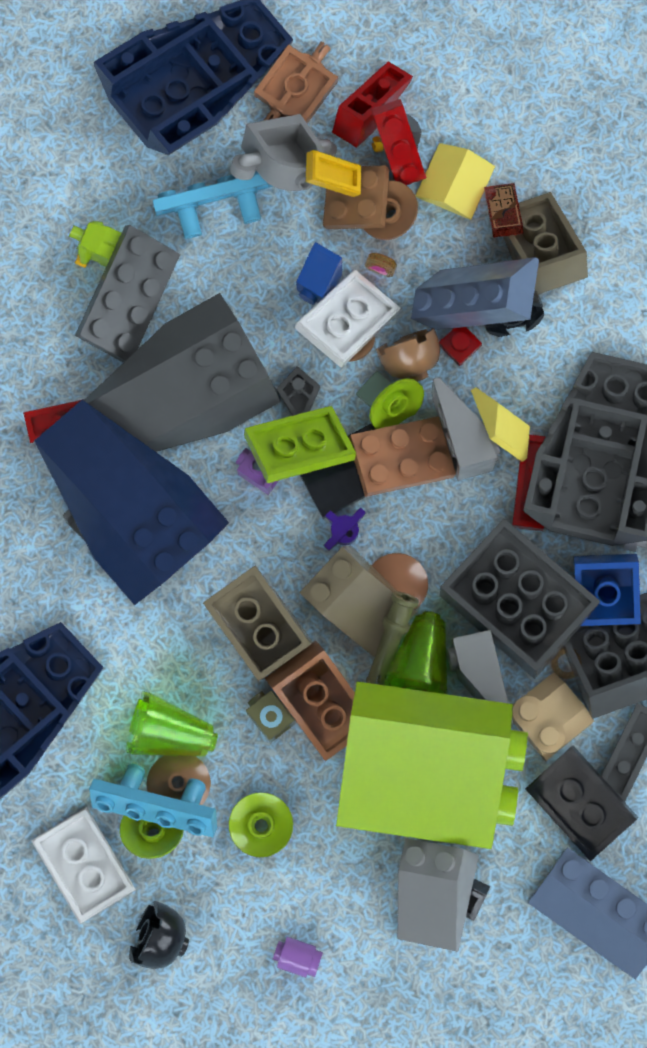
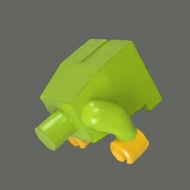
[69,221,121,268]

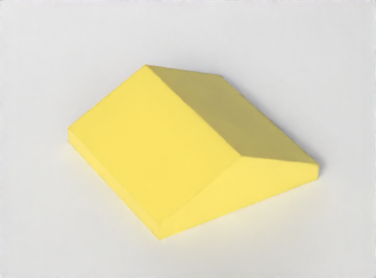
[415,143,495,220]
[471,387,530,462]

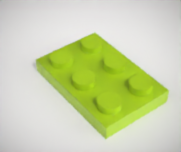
[244,406,356,483]

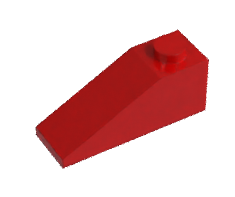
[332,61,413,148]

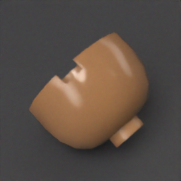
[376,328,440,381]

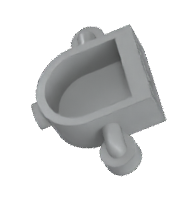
[230,114,337,191]

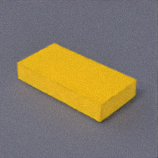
[306,150,361,197]

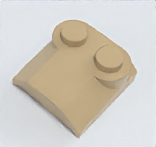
[512,672,595,762]

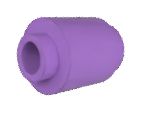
[273,937,323,978]

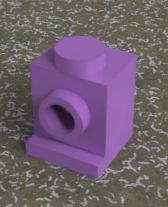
[236,448,279,495]

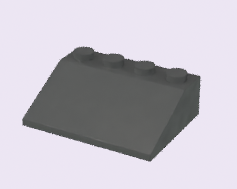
[440,519,600,679]
[563,593,647,719]

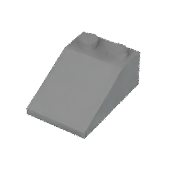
[431,377,500,481]
[446,630,513,728]
[397,838,479,952]

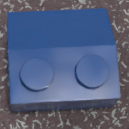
[573,554,641,626]

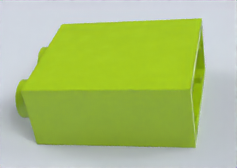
[336,681,528,849]

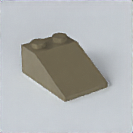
[496,192,588,294]
[299,545,418,657]
[203,565,313,682]

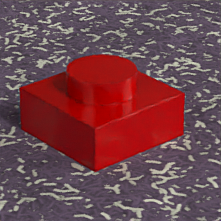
[439,327,482,366]

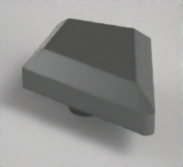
[277,366,321,416]

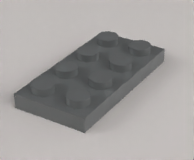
[75,225,181,363]

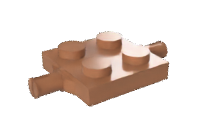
[254,42,338,124]

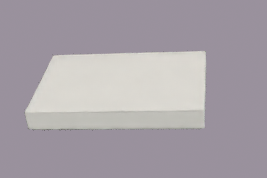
[295,269,401,368]
[31,807,136,924]

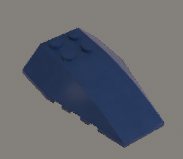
[94,0,293,155]
[34,400,229,605]
[0,622,104,799]

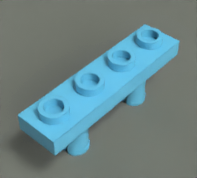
[152,171,274,239]
[89,764,218,838]

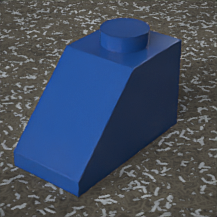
[296,242,342,305]

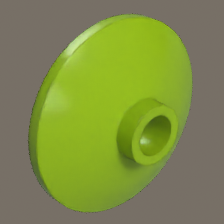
[369,378,424,429]
[229,792,293,858]
[120,816,184,859]

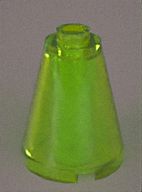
[383,611,447,694]
[126,691,218,757]

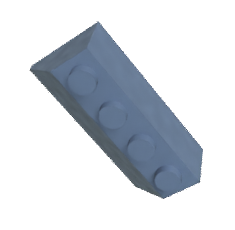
[411,257,539,330]
[528,847,647,979]

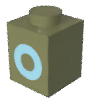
[246,691,295,744]

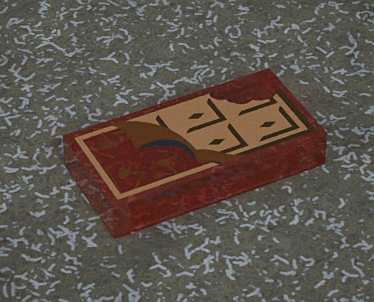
[484,183,524,238]

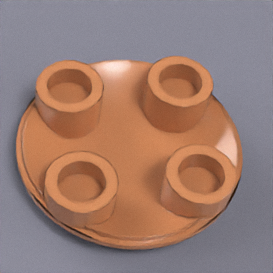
[371,553,428,609]

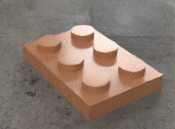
[349,416,456,497]

